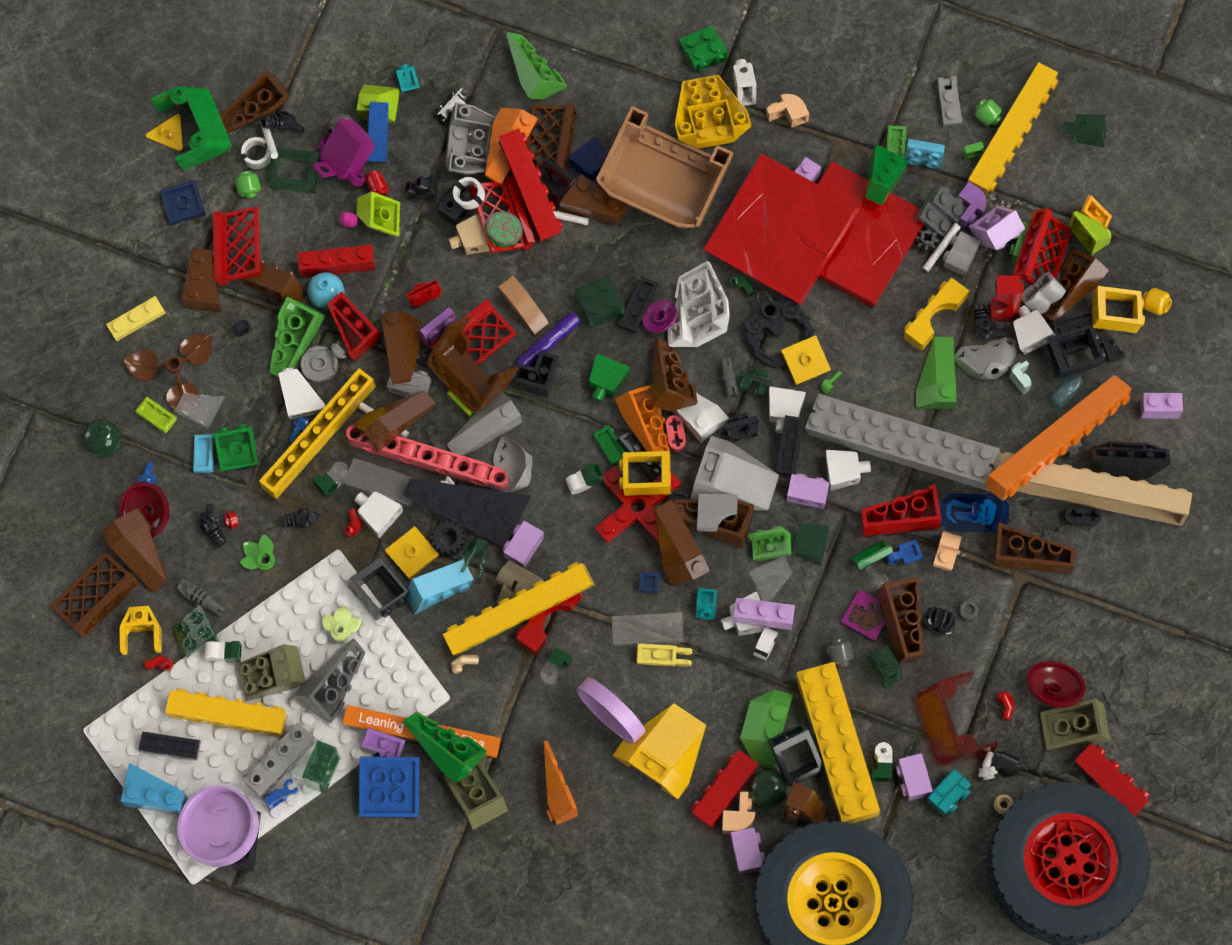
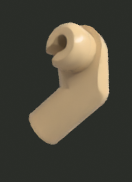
[451,655,479,674]

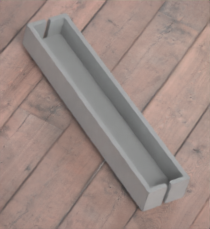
[805,394,1001,491]

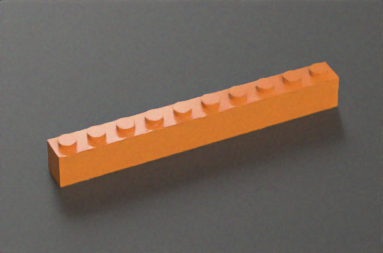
[985,375,1132,501]

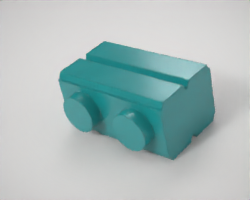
[926,769,972,816]

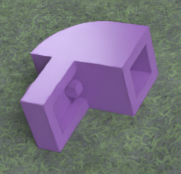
[958,182,986,229]

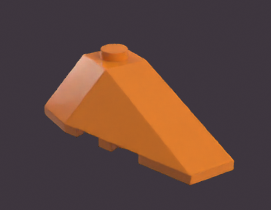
[485,108,538,185]
[615,384,671,463]
[544,741,578,825]

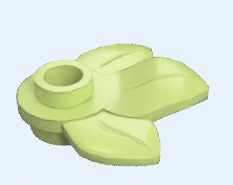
[322,606,361,642]

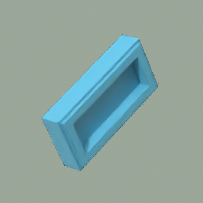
[193,434,214,473]

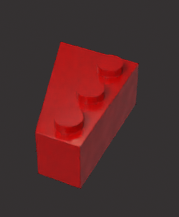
[328,291,383,362]

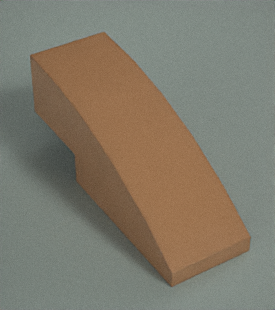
[499,276,549,336]

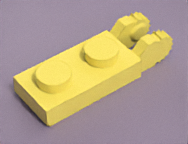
[637,644,692,667]

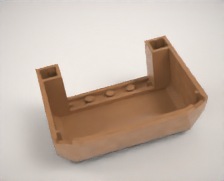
[596,106,734,228]

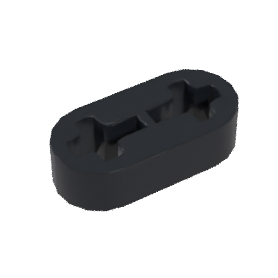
[1064,507,1102,527]

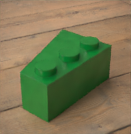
[865,144,909,206]

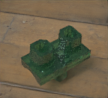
[738,364,773,398]

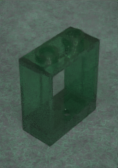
[268,148,321,193]
[302,740,341,794]

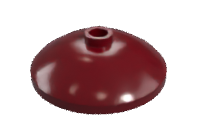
[119,482,170,538]
[1026,661,1086,708]

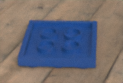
[359,756,420,817]

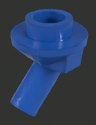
[289,417,310,443]
[138,462,157,483]

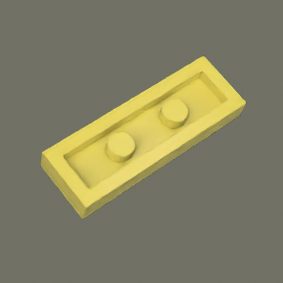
[106,296,165,342]

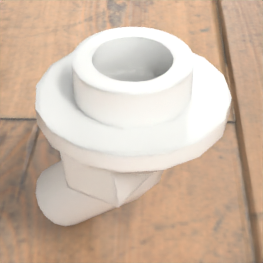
[978,752,998,780]

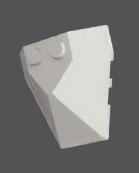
[667,261,730,347]

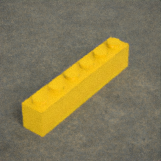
[165,688,288,738]

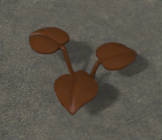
[124,334,212,415]

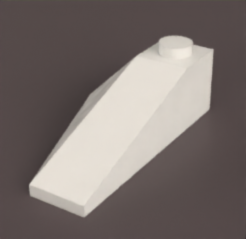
[672,393,729,443]

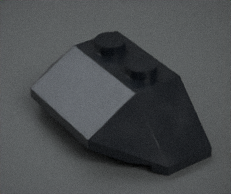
[1091,442,1171,479]

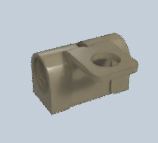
[496,560,542,606]

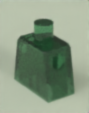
[1063,114,1107,148]
[790,524,830,566]
[866,645,902,689]

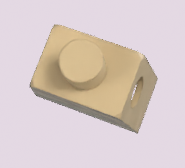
[449,214,495,255]

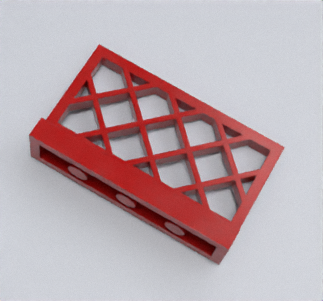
[469,176,535,253]
[213,206,261,286]
[1012,208,1072,285]
[429,299,517,366]

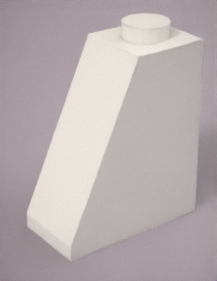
[278,368,325,420]

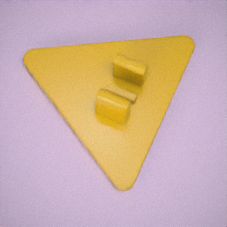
[146,114,183,152]

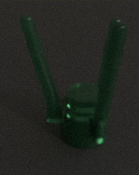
[457,537,489,583]

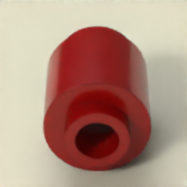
[365,170,389,197]

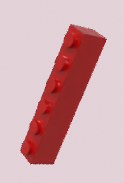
[497,128,563,242]

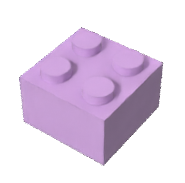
[969,206,1025,250]

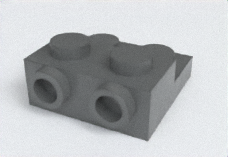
[916,186,966,239]

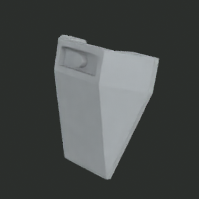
[445,102,510,175]
[690,436,779,511]

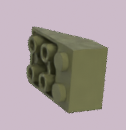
[237,644,306,701]

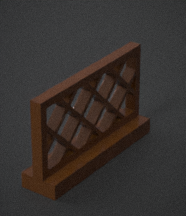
[526,103,578,172]
[50,552,139,639]

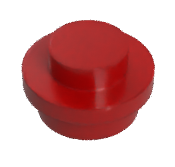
[223,510,238,530]

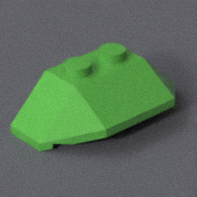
[740,689,793,769]

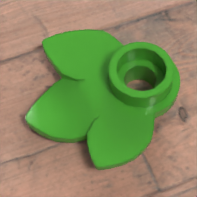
[240,535,275,570]

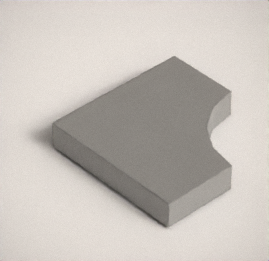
[697,494,738,531]

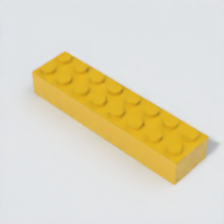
[796,662,880,824]

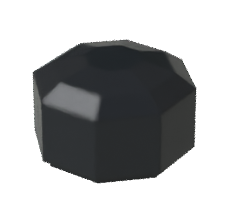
[231,320,251,337]

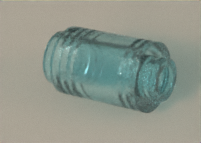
[1051,375,1085,408]

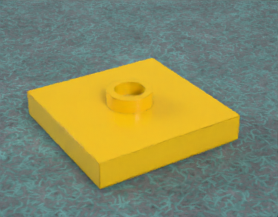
[781,335,831,385]
[385,526,439,580]

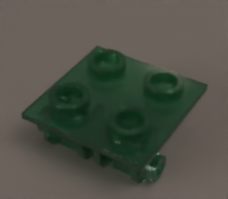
[172,604,217,658]

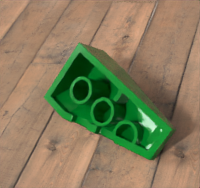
[403,712,487,783]

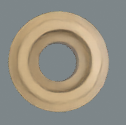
[994,795,1014,815]

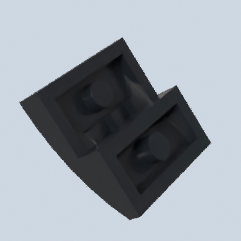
[540,159,576,212]

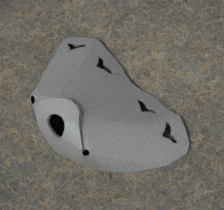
[954,337,1018,380]
[490,437,533,493]

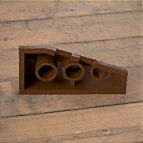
[220,70,289,133]

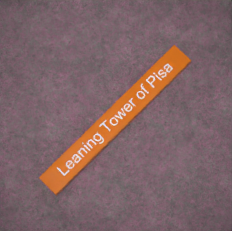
[342,705,501,758]

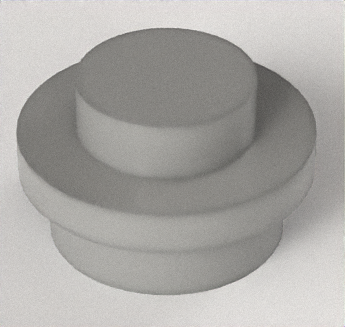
[331,341,348,359]

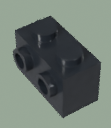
[437,180,477,227]

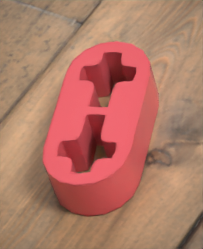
[666,415,686,452]

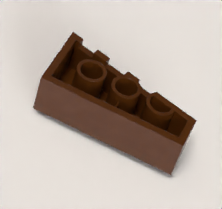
[993,522,1075,574]
[876,577,923,664]

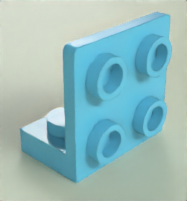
[905,139,945,169]

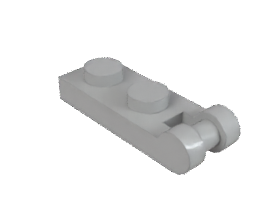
[937,76,962,127]

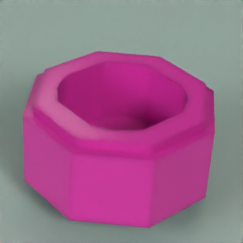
[339,212,358,228]

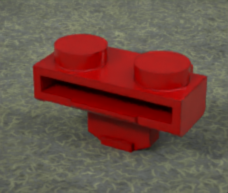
[406,279,442,307]

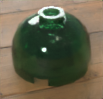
[83,419,122,458]
[747,769,787,810]

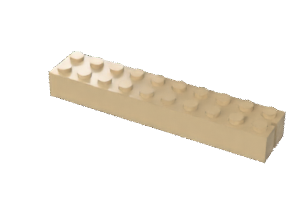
[997,452,1192,526]

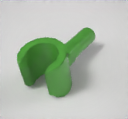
[821,370,842,394]

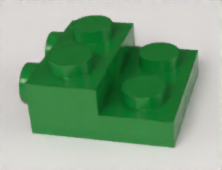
[679,25,728,72]
[214,423,259,471]

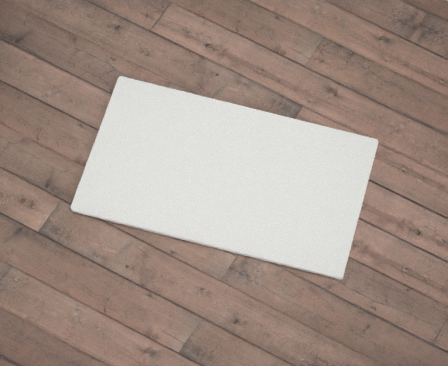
[83,550,450,884]

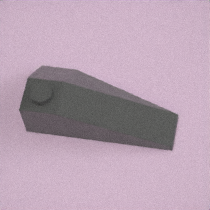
[295,639,366,723]

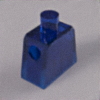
[568,136,608,181]

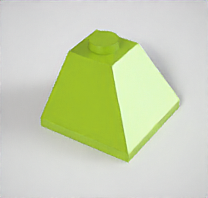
[357,84,400,123]
[357,192,400,237]
[1068,211,1111,256]

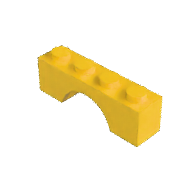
[903,277,969,352]

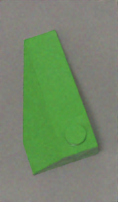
[506,32,567,100]
[269,297,326,377]
[916,337,956,409]

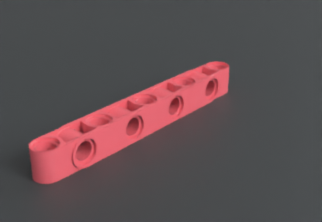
[346,425,509,491]

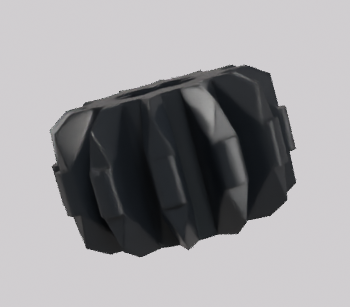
[922,606,956,635]

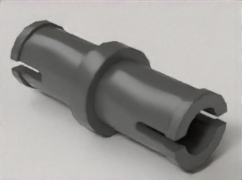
[720,358,739,398]

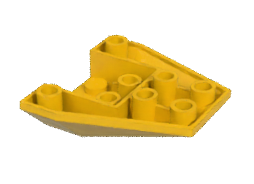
[675,75,751,149]
[613,703,706,800]

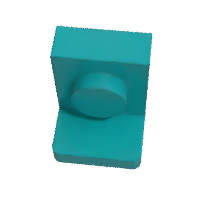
[395,64,420,92]
[696,588,718,620]

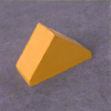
[1080,195,1112,227]

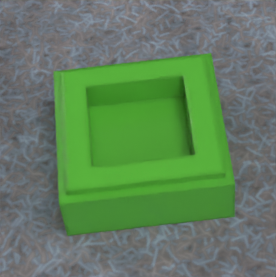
[963,142,984,160]

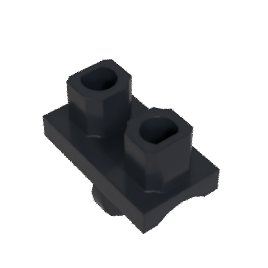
[404,175,438,202]
[724,409,759,443]

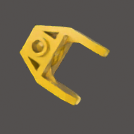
[120,606,162,655]

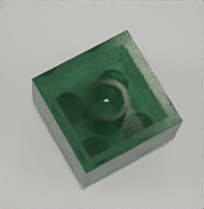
[575,275,624,329]

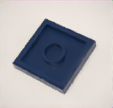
[160,180,206,226]

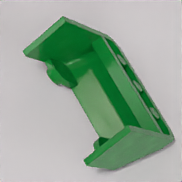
[150,86,231,171]

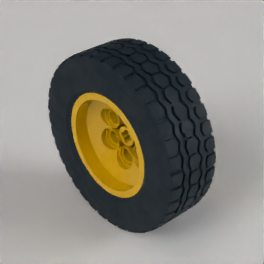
[754,821,914,945]

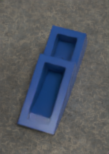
[368,102,389,162]

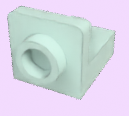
[1009,361,1031,394]

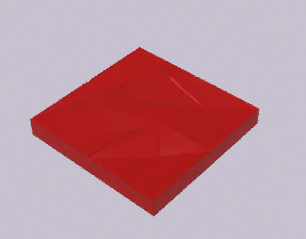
[704,154,859,306]
[818,161,925,309]

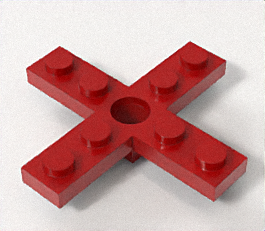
[595,466,681,544]

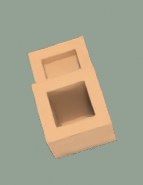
[766,94,809,128]
[933,531,962,572]
[722,792,755,834]

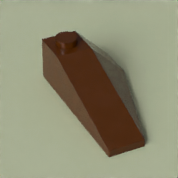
[1041,249,1109,321]
[381,311,422,385]
[651,338,698,411]
[353,390,437,452]
[674,499,755,548]
[654,500,710,586]
[101,508,168,593]

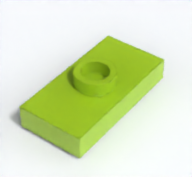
[135,397,177,434]

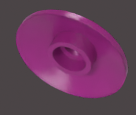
[643,299,677,333]

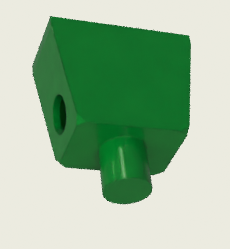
[589,354,630,402]

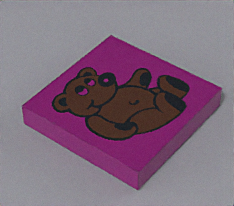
[840,589,886,642]

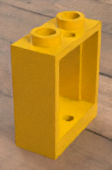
[1092,286,1145,333]
[619,451,671,496]

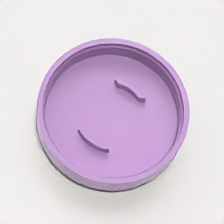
[576,677,645,744]
[177,785,259,867]

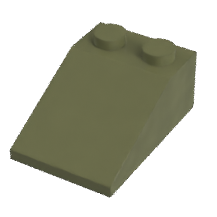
[1040,698,1110,751]
[443,762,508,829]

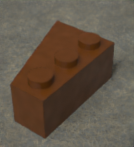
[560,174,627,226]
[182,248,222,313]
[241,259,307,303]
[783,782,829,825]

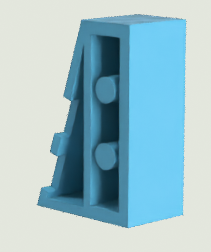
[407,560,474,614]

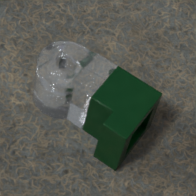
[312,462,349,497]
[540,647,573,687]

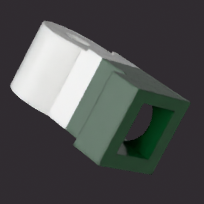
[565,463,605,495]
[204,641,242,663]
[871,742,892,782]

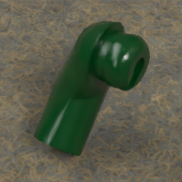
[729,275,755,297]

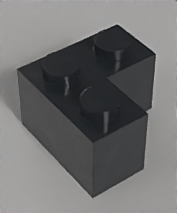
[511,351,559,398]

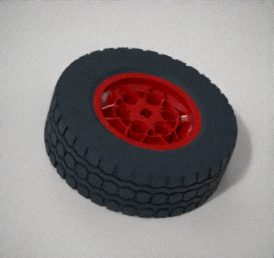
[987,782,1150,945]

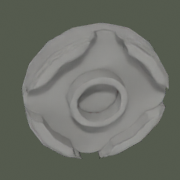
[300,346,338,383]

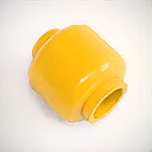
[1142,288,1172,315]

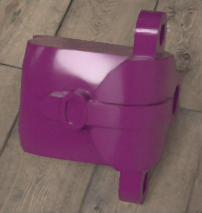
[312,118,375,187]

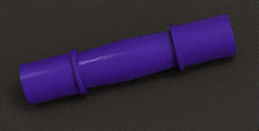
[515,312,581,367]

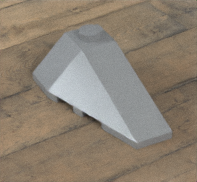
[447,392,522,456]

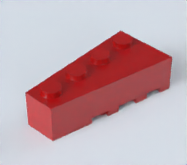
[860,484,941,537]

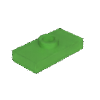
[886,125,906,158]

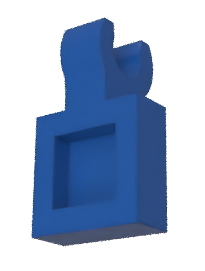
[886,540,923,565]
[264,779,299,810]

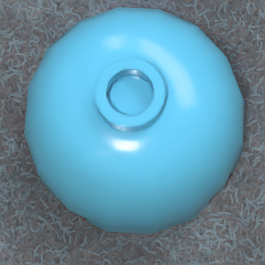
[307,272,345,311]

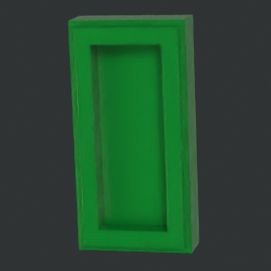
[592,425,625,467]
[850,540,893,570]

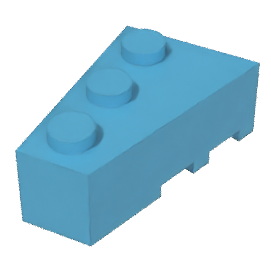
[121,763,187,815]

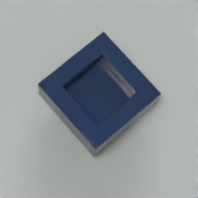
[639,571,660,594]

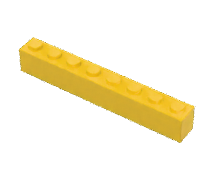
[967,62,1059,197]
[259,368,376,500]
[443,562,595,655]

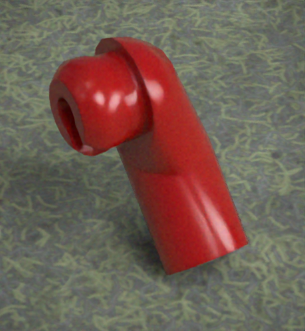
[344,509,362,537]
[144,655,173,671]
[997,691,1015,721]

